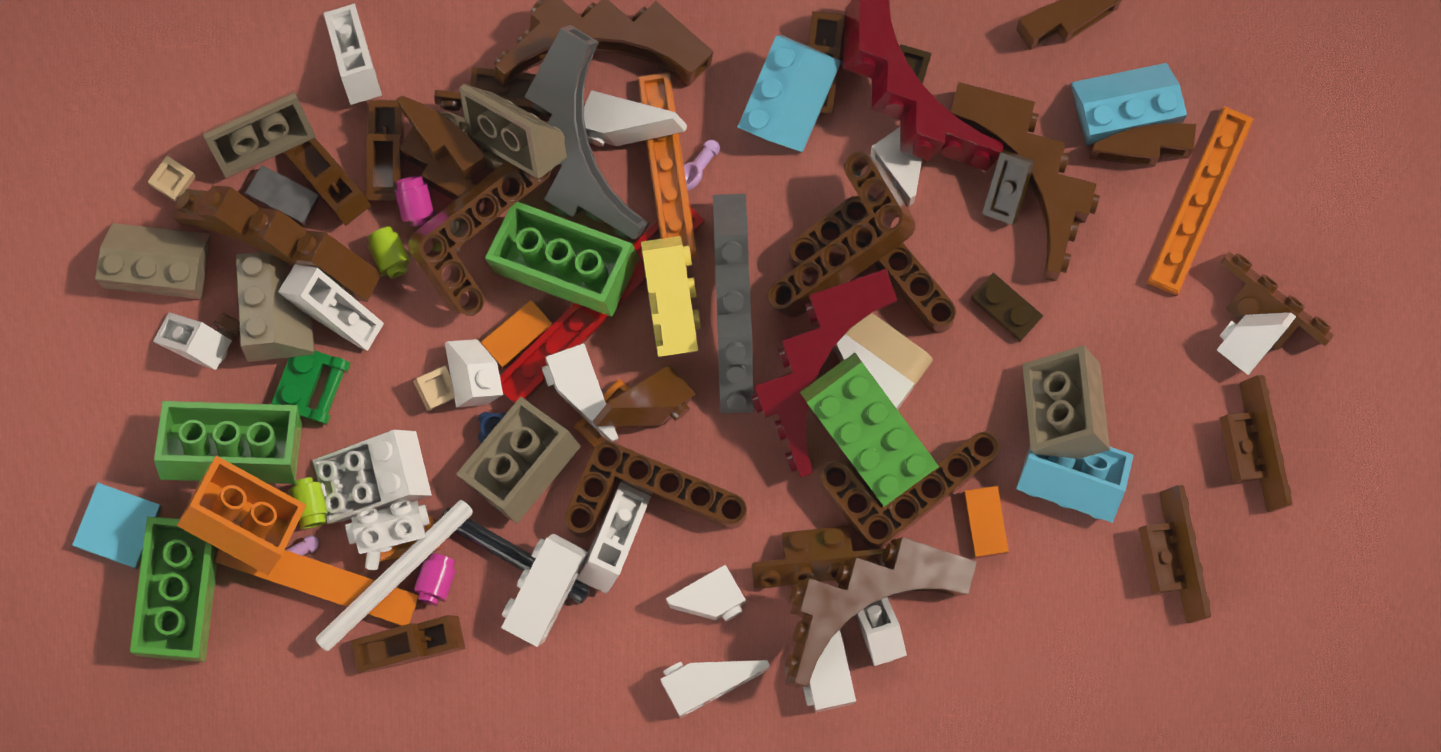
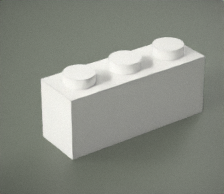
[501,534,589,647]

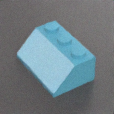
[738,35,842,152]
[1071,63,1187,146]
[1016,445,1134,523]

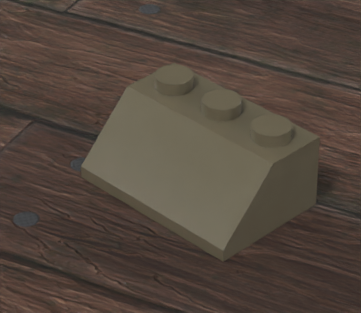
[459,84,567,179]
[203,90,316,178]
[95,223,211,299]
[236,252,314,362]
[1022,345,1110,459]
[456,397,581,524]

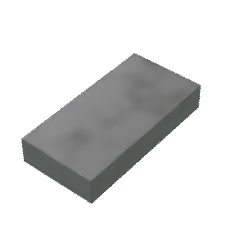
[245,165,320,225]

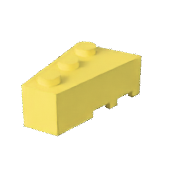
[641,236,701,357]

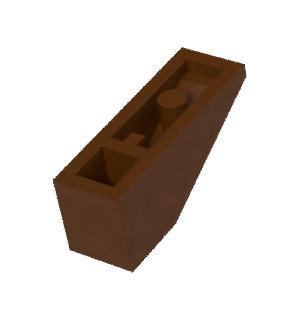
[592,364,696,426]

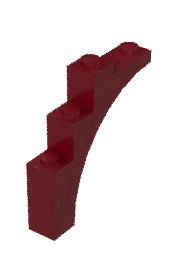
[843,0,1003,171]
[750,269,897,478]

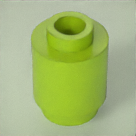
[367,227,411,278]
[287,477,328,529]

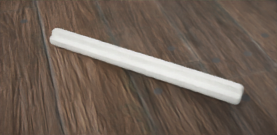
[315,500,473,651]

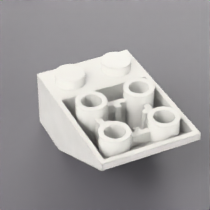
[313,430,432,524]

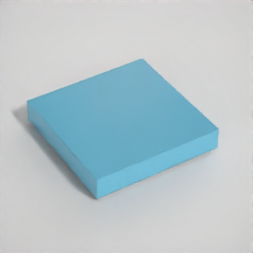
[72,482,162,569]

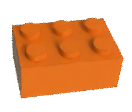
[177,456,306,575]

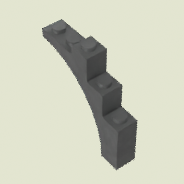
[525,25,649,239]
[713,194,754,414]

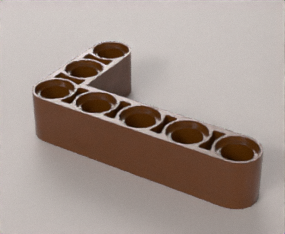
[767,152,915,317]
[409,161,551,316]
[789,196,956,333]
[820,431,999,549]
[565,441,747,538]

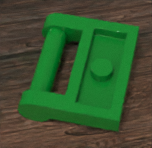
[271,350,351,426]

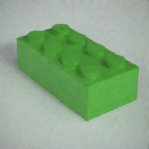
[485,202,640,317]
[800,352,939,506]
[154,401,302,484]
[130,516,219,662]

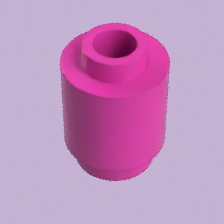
[394,176,434,226]
[413,553,456,606]

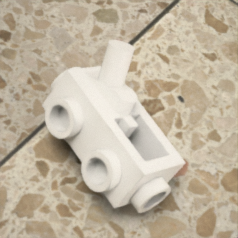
[345,500,430,570]

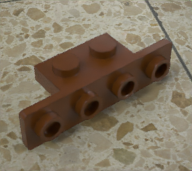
[434,67,552,122]
[1221,252,1334,350]
[1219,375,1292,512]
[1139,485,1211,623]
[752,525,885,588]

